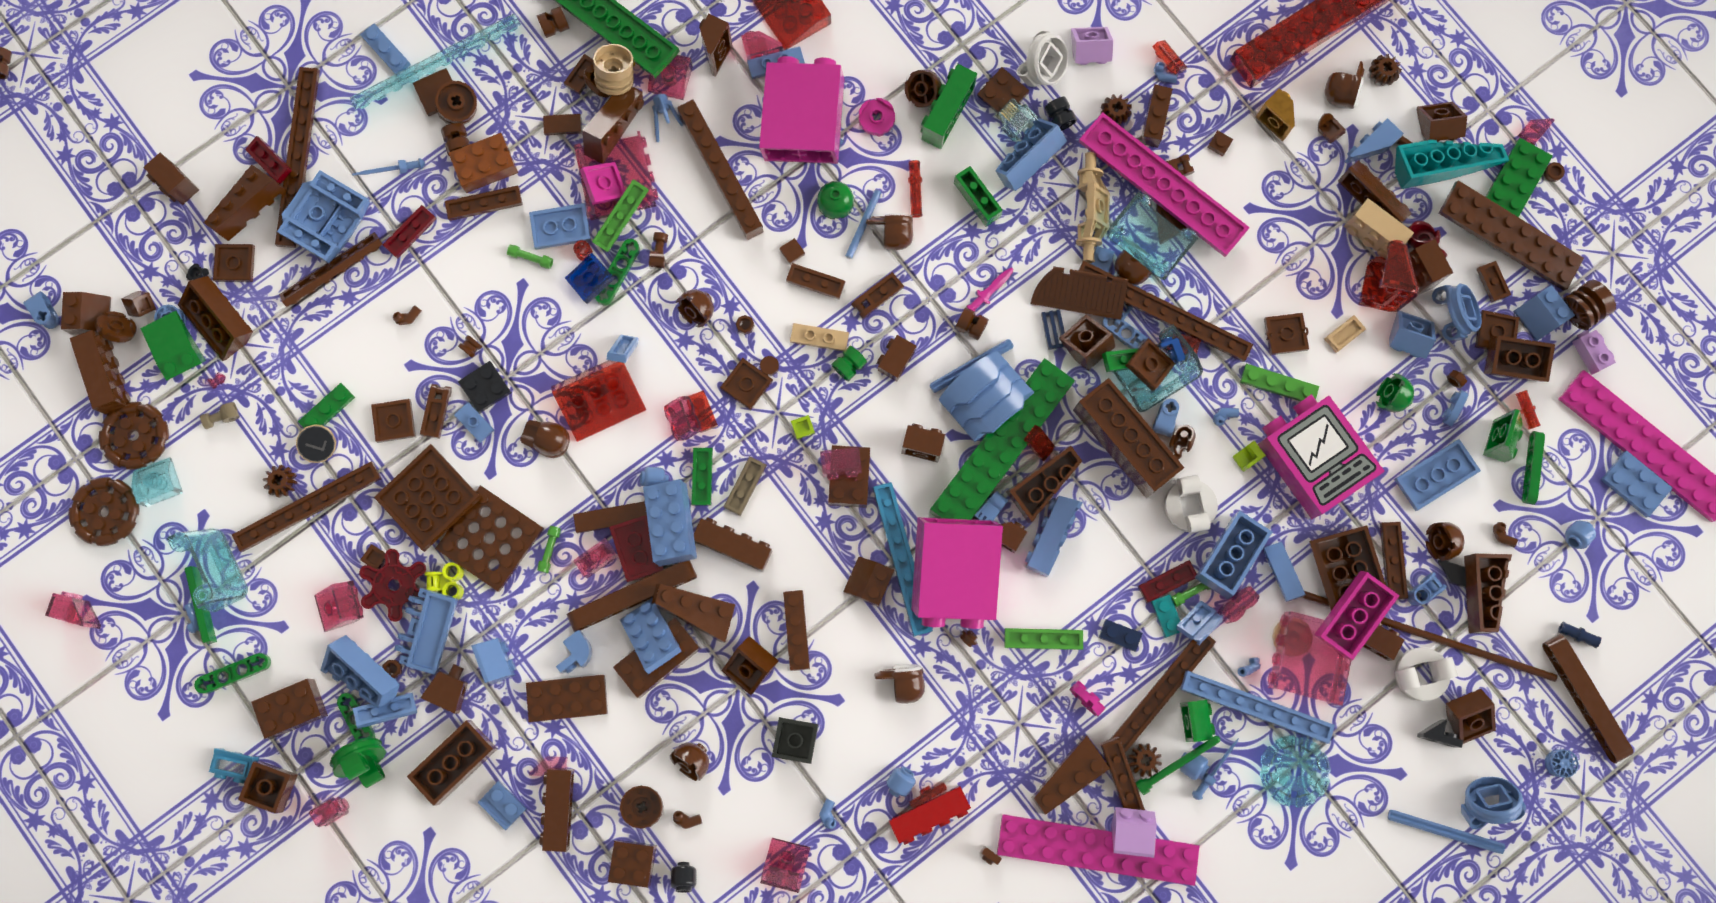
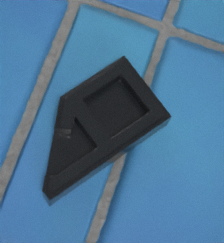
[1438,559,1466,588]

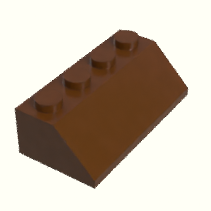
[1338,161,1412,223]
[178,276,253,361]

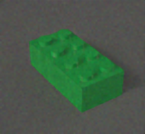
[920,63,977,149]

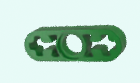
[337,693,375,740]

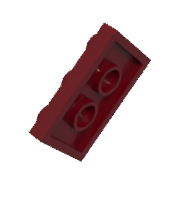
[609,515,664,582]

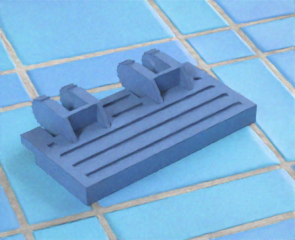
[394,588,458,675]

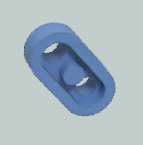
[1442,390,1469,427]

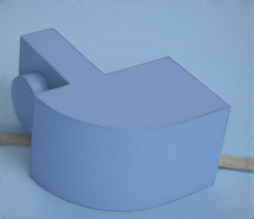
[556,630,592,674]

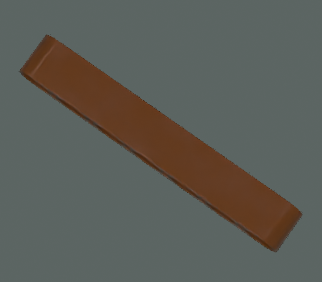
[566,560,697,632]
[1542,634,1634,764]

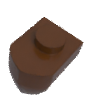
[1318,113,1346,144]

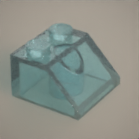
[131,457,183,507]

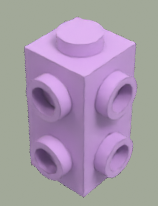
[1572,329,1616,375]

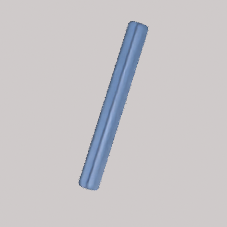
[930,339,1014,393]

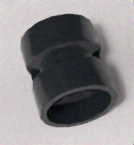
[1044,96,1077,131]

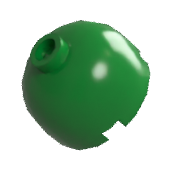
[817,181,854,220]
[1376,373,1414,413]

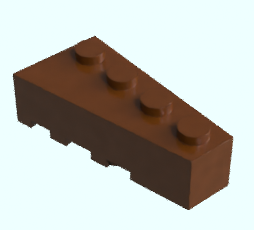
[582,87,644,164]
[1464,553,1512,634]
[1031,735,1110,815]

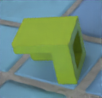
[1232,441,1266,472]

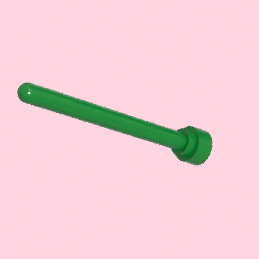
[1135,736,1220,795]

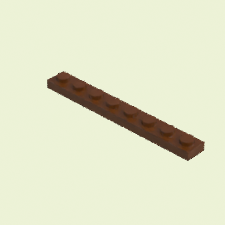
[232,461,382,552]
[1109,636,1216,753]

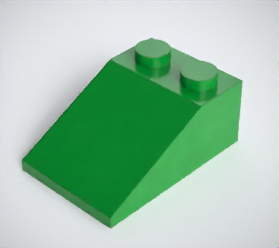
[140,311,206,381]
[1483,409,1523,463]

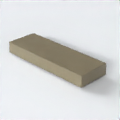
[723,456,767,516]

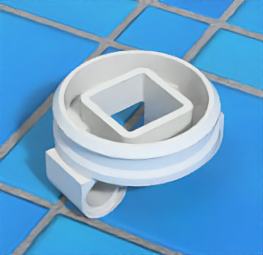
[1016,31,1068,87]
[1164,474,1218,534]
[1394,647,1458,701]

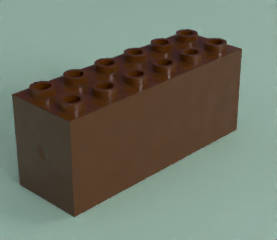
[1073,378,1185,499]

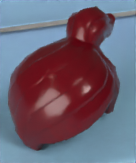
[1407,221,1448,258]

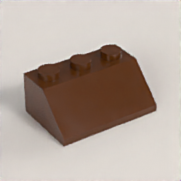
[699,13,733,77]

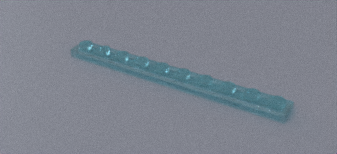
[350,14,521,110]

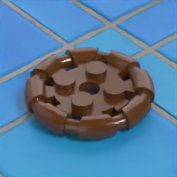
[98,402,169,470]
[68,477,140,546]

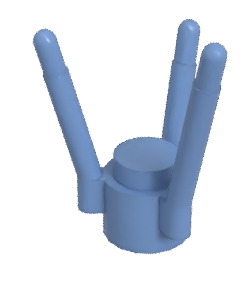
[652,94,683,142]

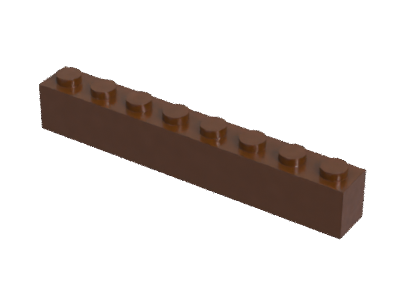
[677,99,764,241]

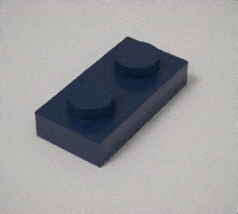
[1098,619,1143,652]

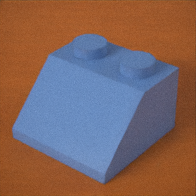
[1513,285,1575,341]
[1389,310,1436,359]
[471,638,516,684]

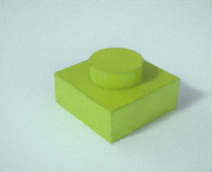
[791,415,815,440]

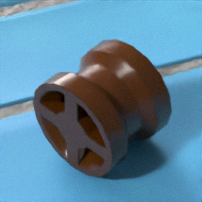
[458,335,482,358]

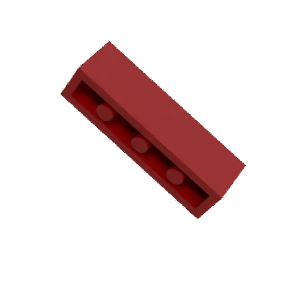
[888,786,971,845]

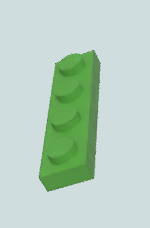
[592,179,649,252]
[1240,363,1320,402]
[1004,628,1083,650]

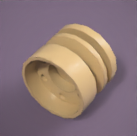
[593,44,634,95]

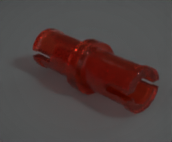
[1515,390,1541,429]

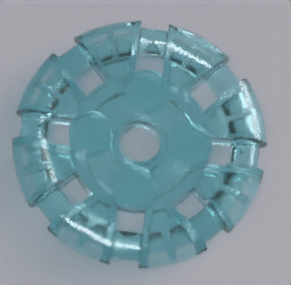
[1259,735,1331,808]

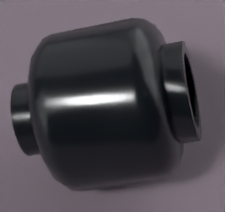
[671,862,697,893]

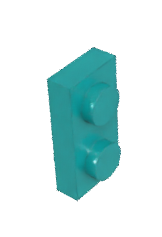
[1151,595,1180,638]

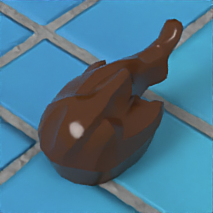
[1169,425,1196,460]

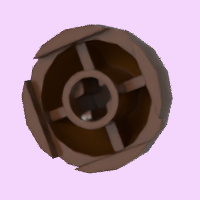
[905,70,942,108]
[1114,250,1152,285]
[676,289,714,328]
[1425,522,1465,561]
[669,742,709,781]

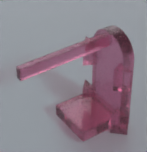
[207,372,226,389]

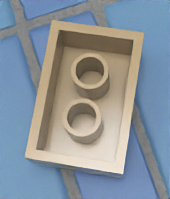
[1344,199,1414,260]

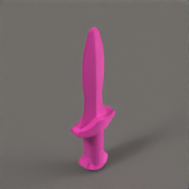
[966,268,1014,311]

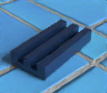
[1041,309,1065,350]

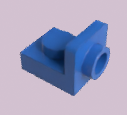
[1158,337,1186,364]

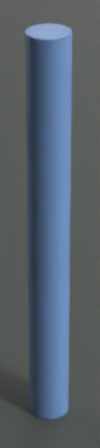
[845,189,882,259]

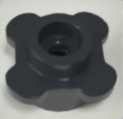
[186,263,209,281]

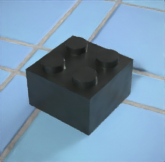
[772,717,819,764]

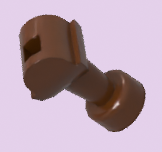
[649,232,669,268]

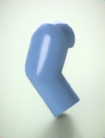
[1213,408,1239,426]
[819,798,837,829]

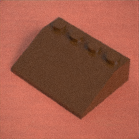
[1309,525,1386,610]

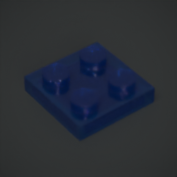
[565,253,615,304]

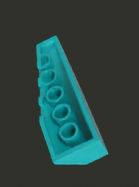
[1395,140,1509,189]

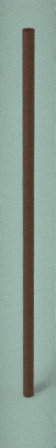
[1301,591,1558,682]

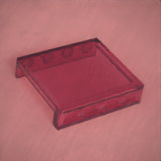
[574,131,659,221]
[1268,611,1352,706]

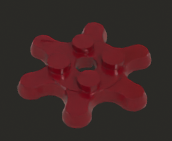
[359,549,426,622]

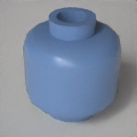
[640,466,669,487]
[1565,520,1596,549]
[1180,752,1210,780]
[886,766,916,797]

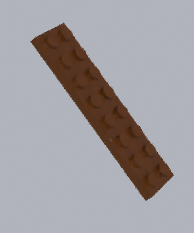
[1438,180,1584,291]

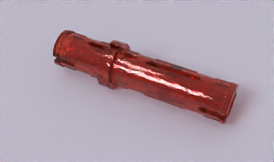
[908,160,923,218]

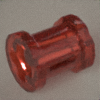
[573,240,593,262]

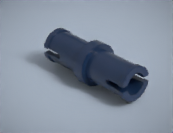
[1558,621,1602,649]

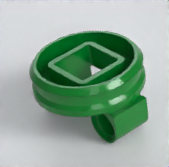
[329,737,386,788]

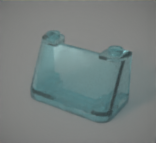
[1106,191,1198,280]
[1112,324,1203,413]
[167,528,248,612]

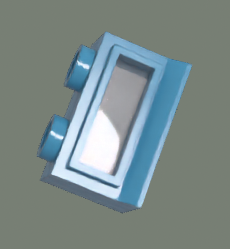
[209,748,259,784]

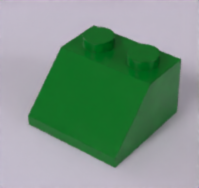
[1180,700,1215,742]

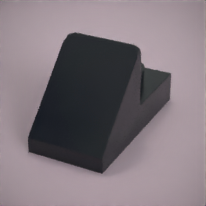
[1417,719,1464,748]

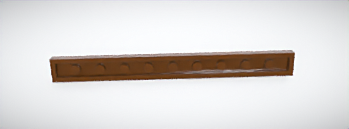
[275,67,320,248]
[1078,260,1253,362]

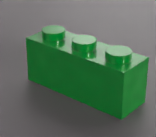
[954,166,1003,227]

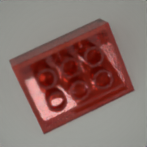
[752,0,831,50]
[551,360,647,442]

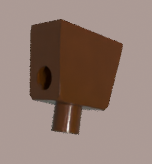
[421,664,468,714]

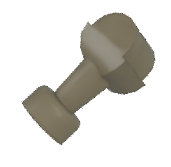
[200,402,240,429]

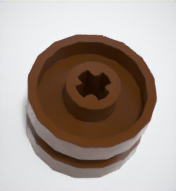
[435,81,477,125]

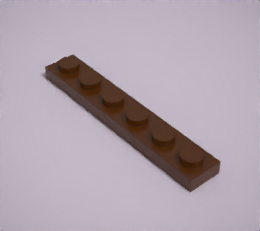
[279,232,383,307]

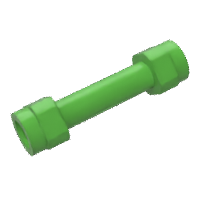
[507,244,553,269]
[537,526,561,573]
[1171,583,1211,607]

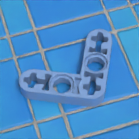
[1102,285,1147,349]

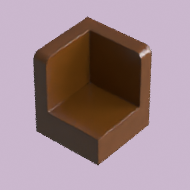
[121,291,156,317]

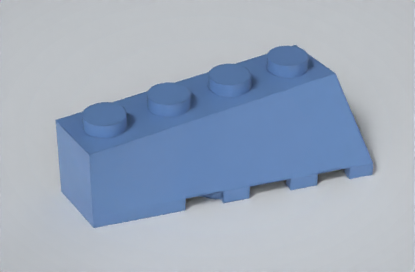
[995,117,1067,191]
[1025,496,1083,577]
[320,635,400,708]

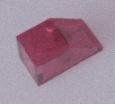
[741,31,783,60]

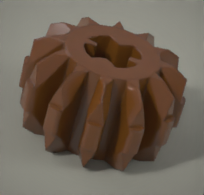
[1368,54,1402,87]
[1100,94,1132,125]
[263,465,298,498]
[1128,743,1162,777]

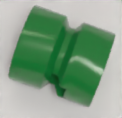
[831,345,867,382]

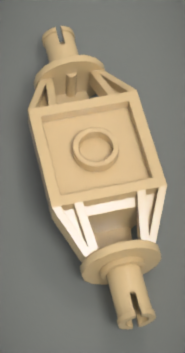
[1076,152,1110,263]

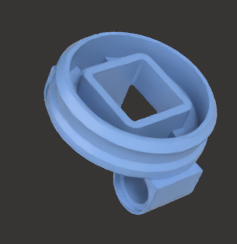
[1432,283,1482,341]
[1461,777,1526,830]

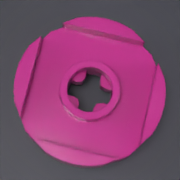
[859,98,895,137]
[1069,680,1106,717]

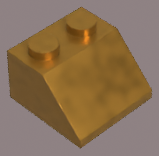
[1256,88,1295,141]

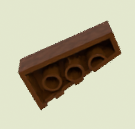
[203,165,287,241]
[1006,446,1082,523]
[652,584,736,643]

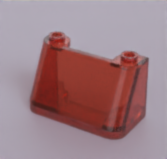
[1359,240,1419,312]

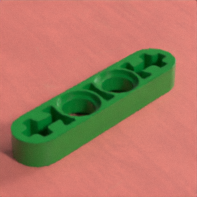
[595,239,640,306]
[1522,431,1545,505]
[194,653,271,694]

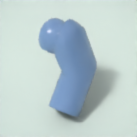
[1154,62,1178,83]
[184,603,199,633]
[1238,657,1261,677]

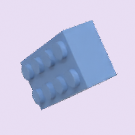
[643,479,697,566]
[1195,511,1273,600]

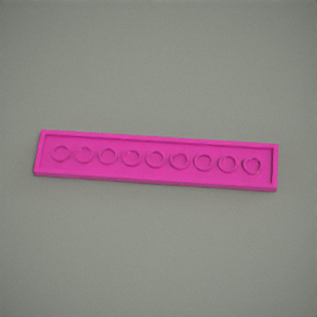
[1078,112,1250,257]
[1558,370,1716,522]
[997,814,1200,886]

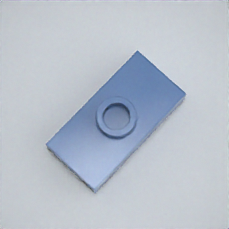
[454,402,495,443]

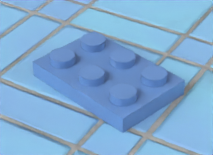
[529,203,591,250]
[1601,451,1672,517]

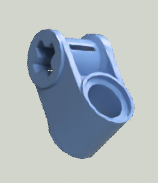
[23,291,60,329]
[1152,398,1179,437]
[1407,572,1447,606]

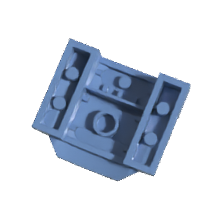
[277,170,370,264]
[939,351,1034,442]

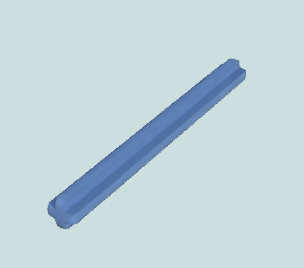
[1387,810,1505,854]

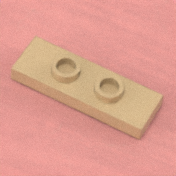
[790,323,849,352]

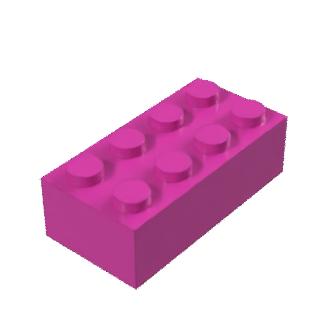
[1314,571,1399,660]

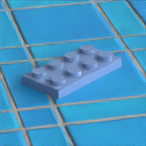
[1394,439,1481,512]
[620,598,681,674]

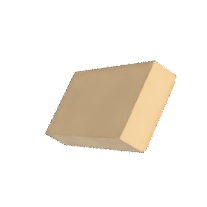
[1324,315,1366,353]

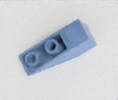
[1344,118,1404,164]

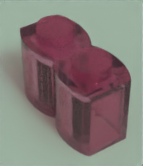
[664,396,701,441]
[1218,586,1260,624]
[309,797,350,828]

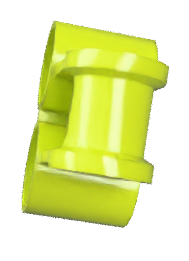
[425,562,464,600]

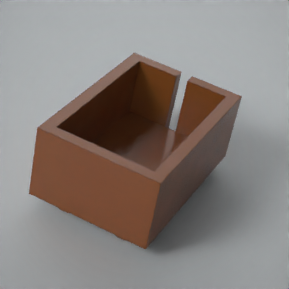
[449,133,518,193]

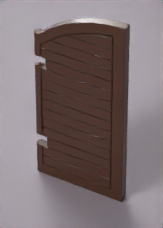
[1030,266,1128,320]

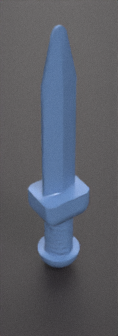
[352,158,425,176]
[1192,738,1239,800]

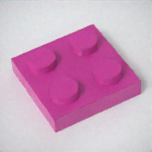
[580,162,626,205]

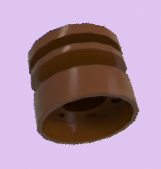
[1563,280,1616,330]
[620,785,664,829]

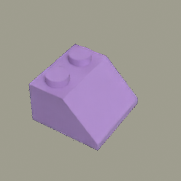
[1071,27,1113,65]
[1111,807,1157,858]

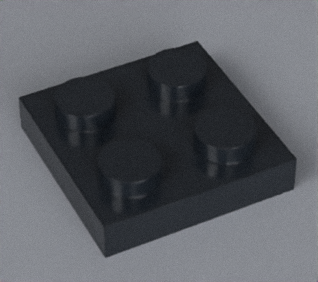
[458,361,512,414]

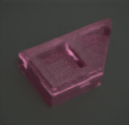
[1517,118,1555,145]
[529,756,568,776]

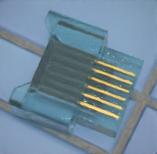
[995,98,1038,141]

